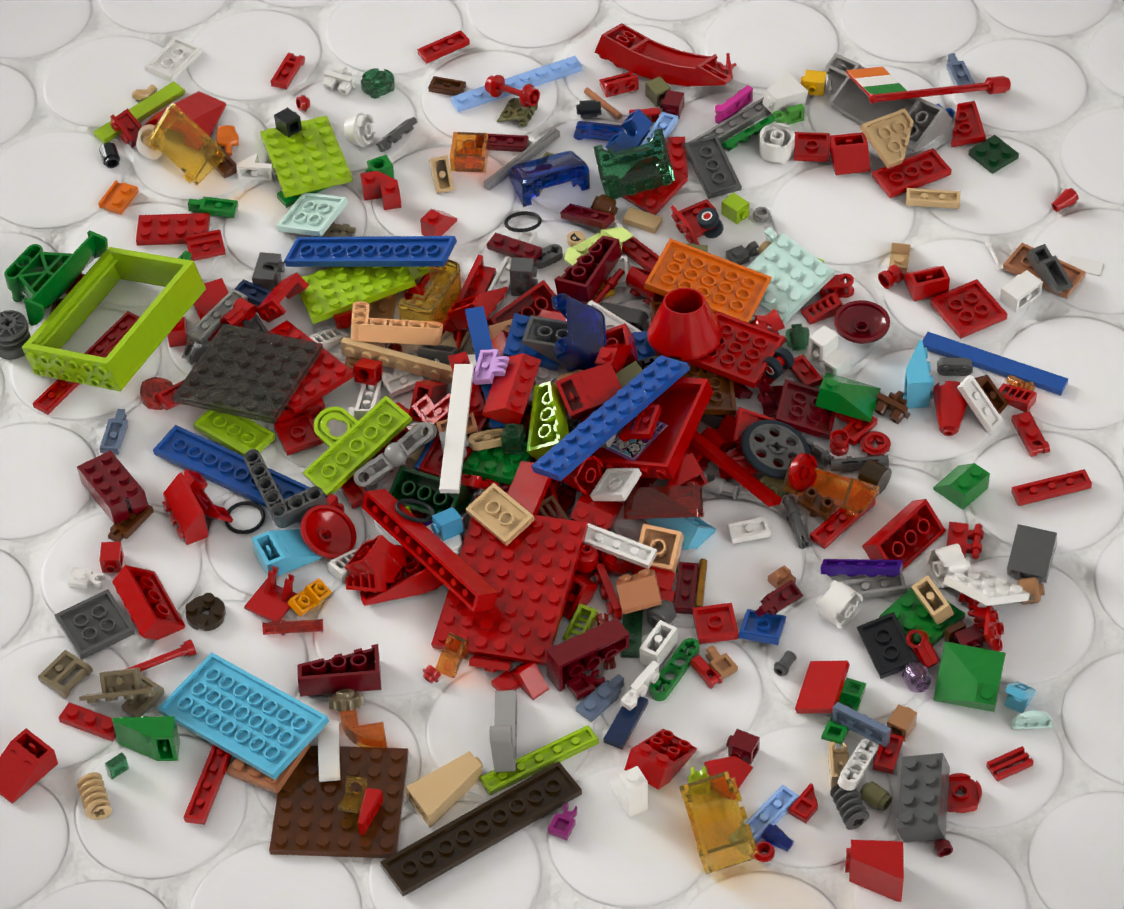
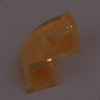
[340,709,387,748]

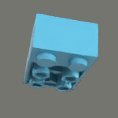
[904,340,934,409]
[251,529,323,577]

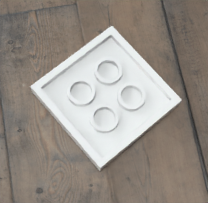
[944,570,1030,606]

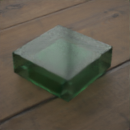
[105,752,129,779]

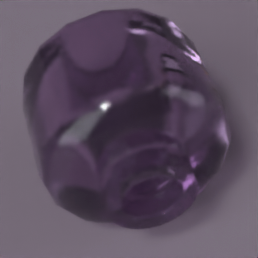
[902,662,932,693]

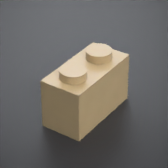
[911,575,954,626]

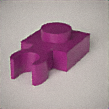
[547,803,577,841]

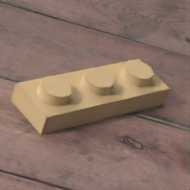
[906,188,961,209]

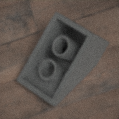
[522,315,586,366]

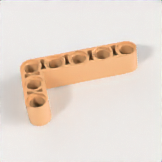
[351,301,443,346]

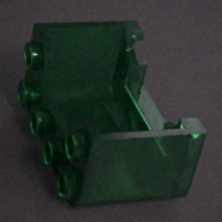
[593,128,675,199]

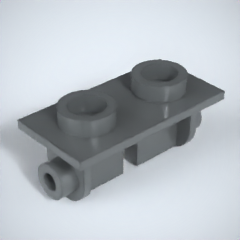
[803,436,835,470]

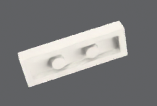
[957,375,1003,432]

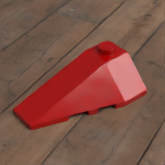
[360,557,443,606]

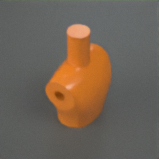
[216,125,239,156]

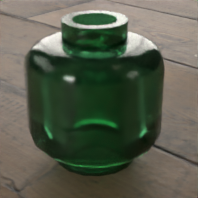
[785,324,810,351]

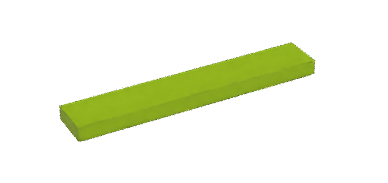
[93,81,185,143]
[479,725,599,796]

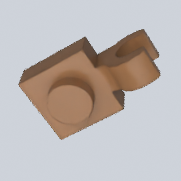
[705,645,738,680]

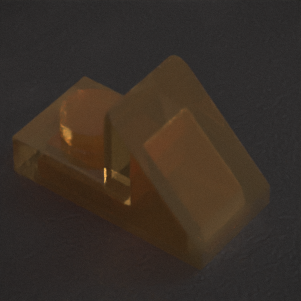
[435,632,468,678]

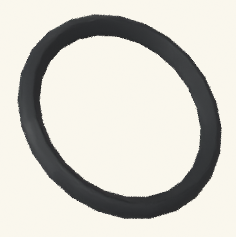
[504,211,542,232]
[395,499,435,523]
[224,501,265,534]

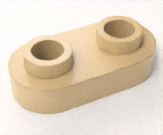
[468,428,507,451]

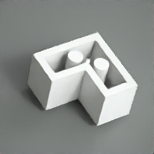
[808,325,851,377]

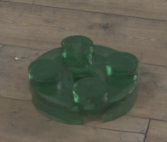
[361,68,395,99]

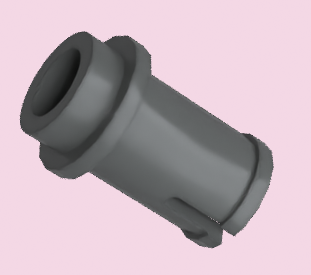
[774,651,797,676]

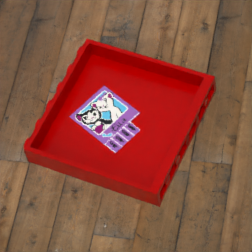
[580,377,713,480]

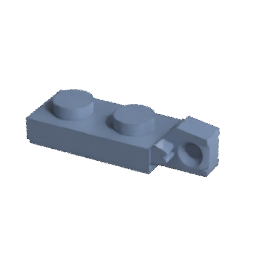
[946,53,975,86]
[100,409,128,455]
[576,674,625,722]

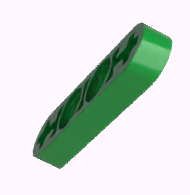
[650,638,699,701]

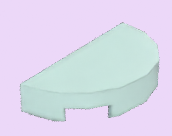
[1011,710,1053,729]

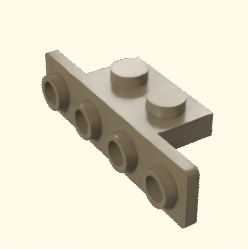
[79,668,161,704]

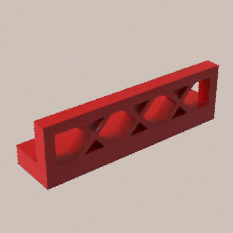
[455,255,496,302]

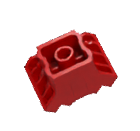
[344,535,414,593]

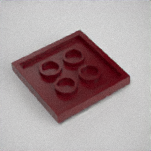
[775,379,836,440]

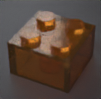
[450,132,489,173]

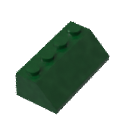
[389,466,473,516]

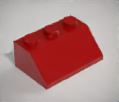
[162,473,208,545]

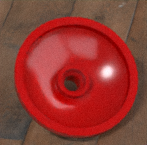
[300,505,356,559]

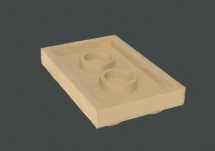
[466,483,535,546]

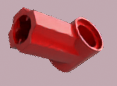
[220,297,257,331]
[906,630,941,670]

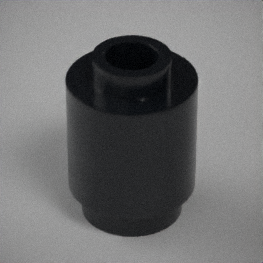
[576,100,601,118]
[99,142,120,168]

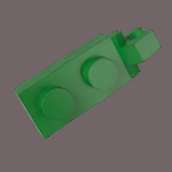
[188,197,238,218]

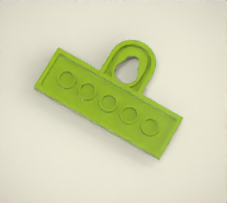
[302,396,412,497]

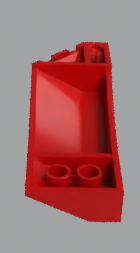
[595,23,732,86]

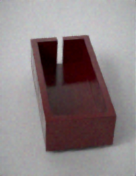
[77,450,149,524]

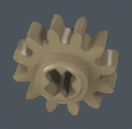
[328,689,364,713]

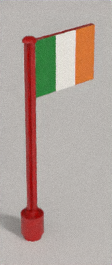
[846,66,1011,104]

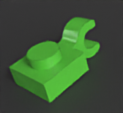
[773,104,805,125]

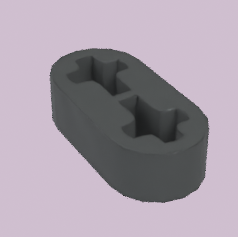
[534,244,563,269]
[937,358,973,376]

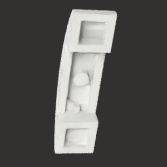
[318,720,340,782]

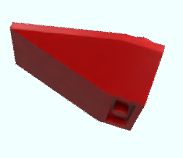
[143,91,226,151]

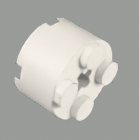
[759,123,795,164]
[927,544,971,588]
[816,580,863,628]

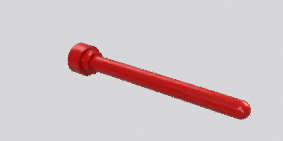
[127,639,197,672]

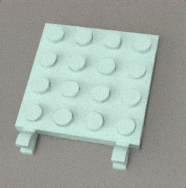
[747,227,835,324]

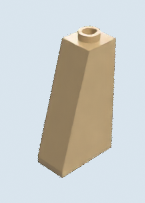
[406,751,483,828]

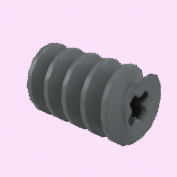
[830,784,870,830]

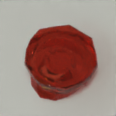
[140,377,173,410]

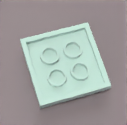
[276,193,348,237]

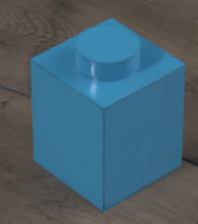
[431,507,464,541]

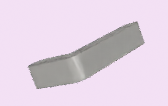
[489,690,517,772]

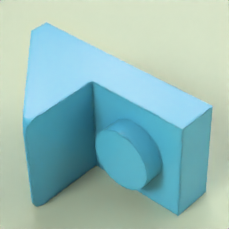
[1004,681,1036,713]

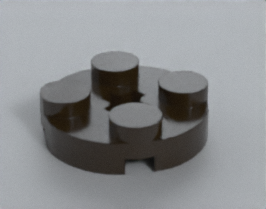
[185,593,226,631]

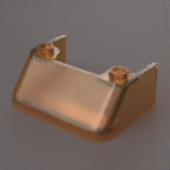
[781,460,881,517]

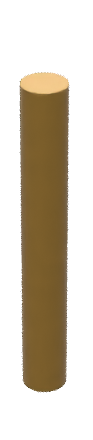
[695,559,707,607]

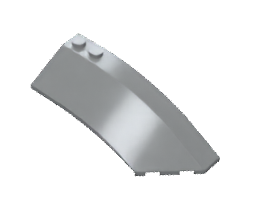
[825,53,952,152]

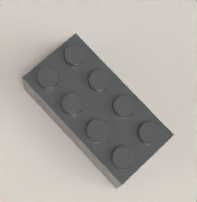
[897,753,950,842]

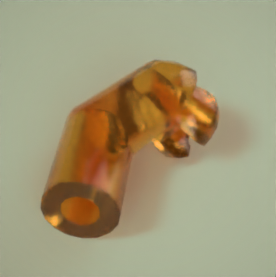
[1006,375,1035,391]

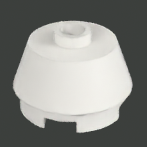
[344,112,376,147]

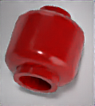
[577,544,599,573]

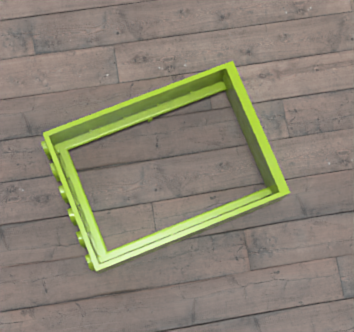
[22,247,206,392]

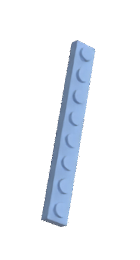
[451,56,583,112]

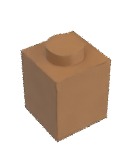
[887,704,917,742]

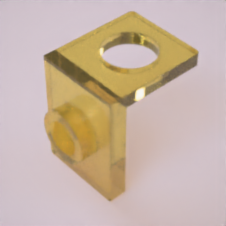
[338,776,367,814]

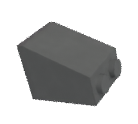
[1007,524,1057,584]

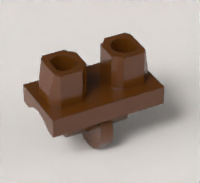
[874,391,910,424]
[797,486,837,522]

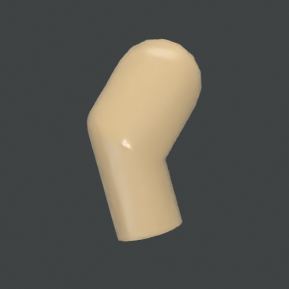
[132,84,157,101]

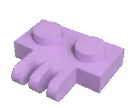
[473,349,509,385]

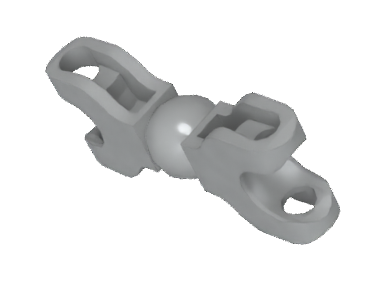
[354,422,438,487]

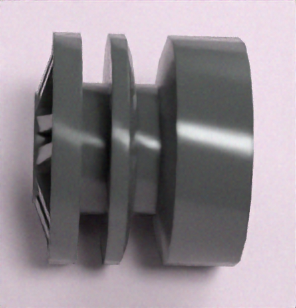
[0,310,31,360]

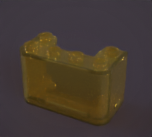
[398,259,462,323]
[679,771,758,874]

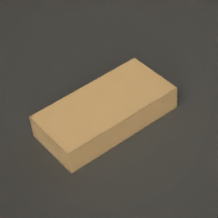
[623,207,663,234]

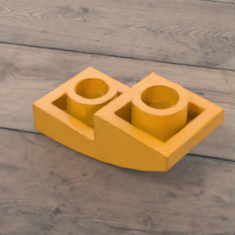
[287,578,332,617]

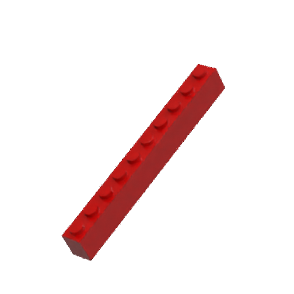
[362,489,498,612]

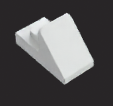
[236,154,274,181]

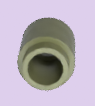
[860,781,893,811]

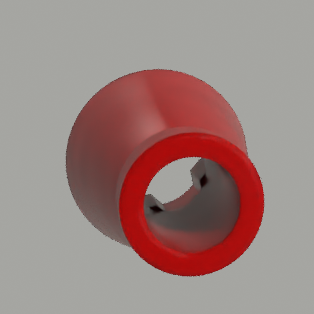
[1051,188,1079,212]

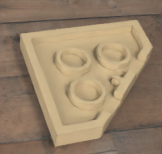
[860,108,914,168]

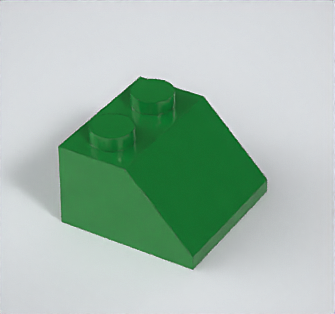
[933,463,990,510]

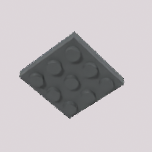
[54,589,135,660]

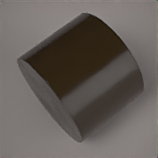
[857,459,892,495]

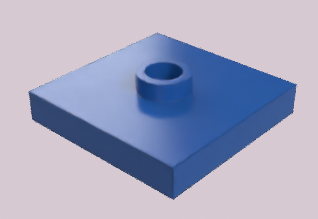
[738,609,786,645]

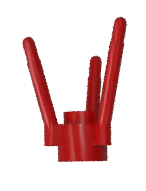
[440,316,462,352]

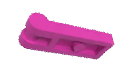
[715,85,753,124]

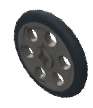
[741,420,810,479]

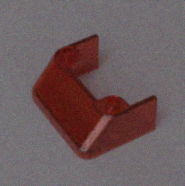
[623,482,704,520]

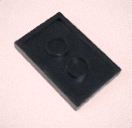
[857,612,918,679]

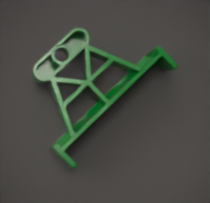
[4,230,108,326]

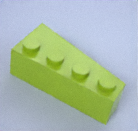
[527,381,569,461]

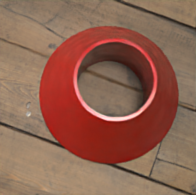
[647,288,723,360]

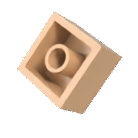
[639,524,684,573]

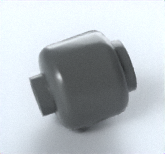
[647,599,676,628]

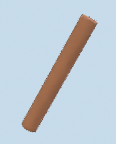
[584,87,622,120]

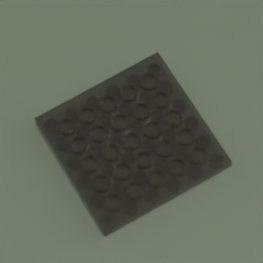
[173,324,323,424]

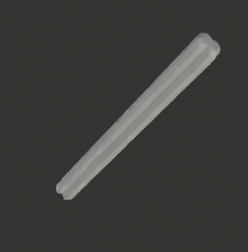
[483,128,560,190]

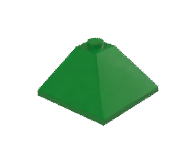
[815,372,881,422]
[933,642,1006,712]

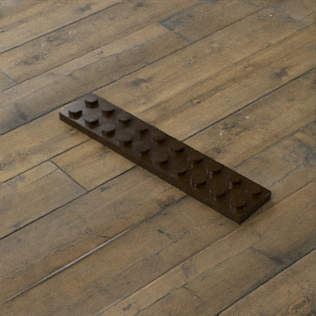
[380,761,582,896]

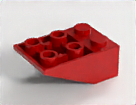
[446,287,508,330]
[555,362,622,420]
[0,728,58,804]
[624,729,697,790]

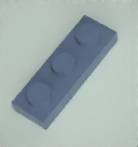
[832,702,891,747]

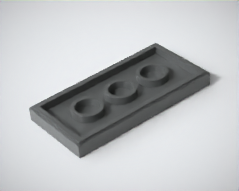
[684,135,742,199]

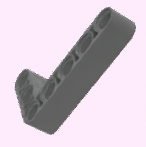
[244,449,327,528]

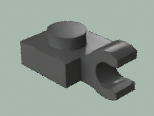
[726,241,759,265]

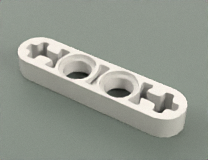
[838,738,878,791]

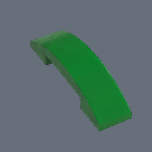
[821,678,866,745]

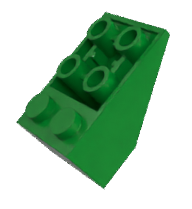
[112,716,180,761]

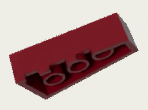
[554,236,622,303]

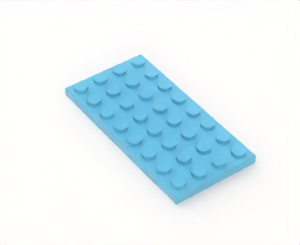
[157,652,329,780]

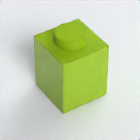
[721,192,750,224]

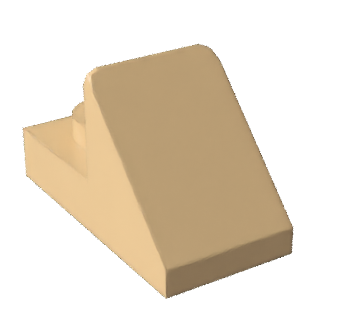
[889,243,911,273]

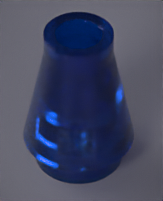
[761,824,794,852]

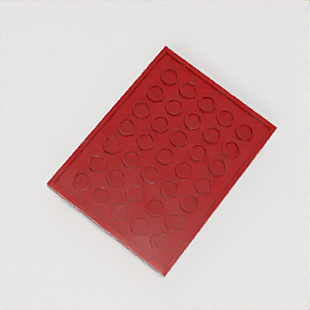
[431,515,588,666]

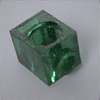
[500,423,527,455]

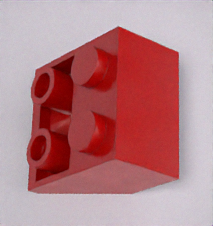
[829,132,870,175]
[903,266,950,301]

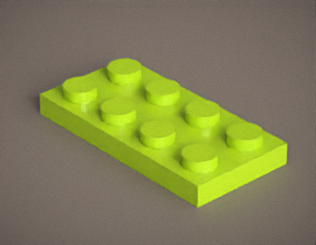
[193,401,276,456]

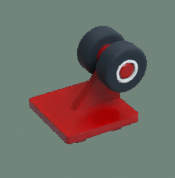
[670,205,724,245]
[759,347,794,385]

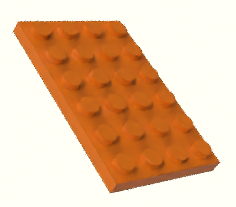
[644,238,772,324]

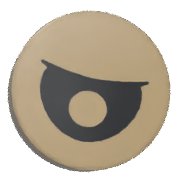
[567,231,585,247]

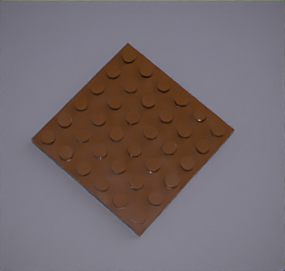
[269,745,409,858]

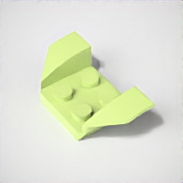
[564,227,633,266]

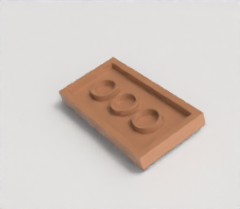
[1003,243,1086,299]

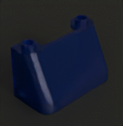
[509,151,590,207]
[551,293,607,373]

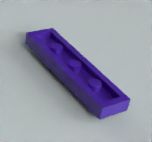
[820,559,903,577]

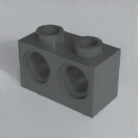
[510,257,538,296]

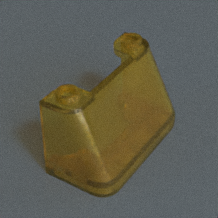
[147,103,226,185]

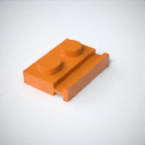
[98,180,139,215]

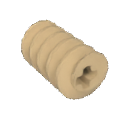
[77,772,112,820]

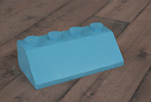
[628,489,716,550]

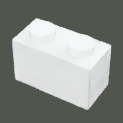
[1000,270,1043,312]
[639,620,678,668]

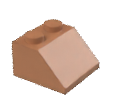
[616,569,662,614]

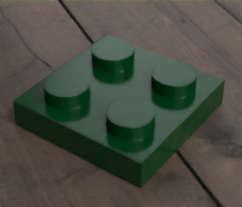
[968,135,1019,174]

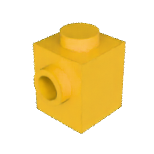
[801,70,827,96]

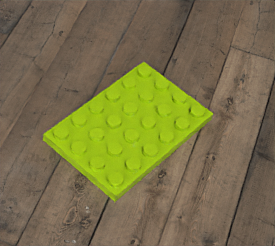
[260,116,353,198]
[299,267,416,324]

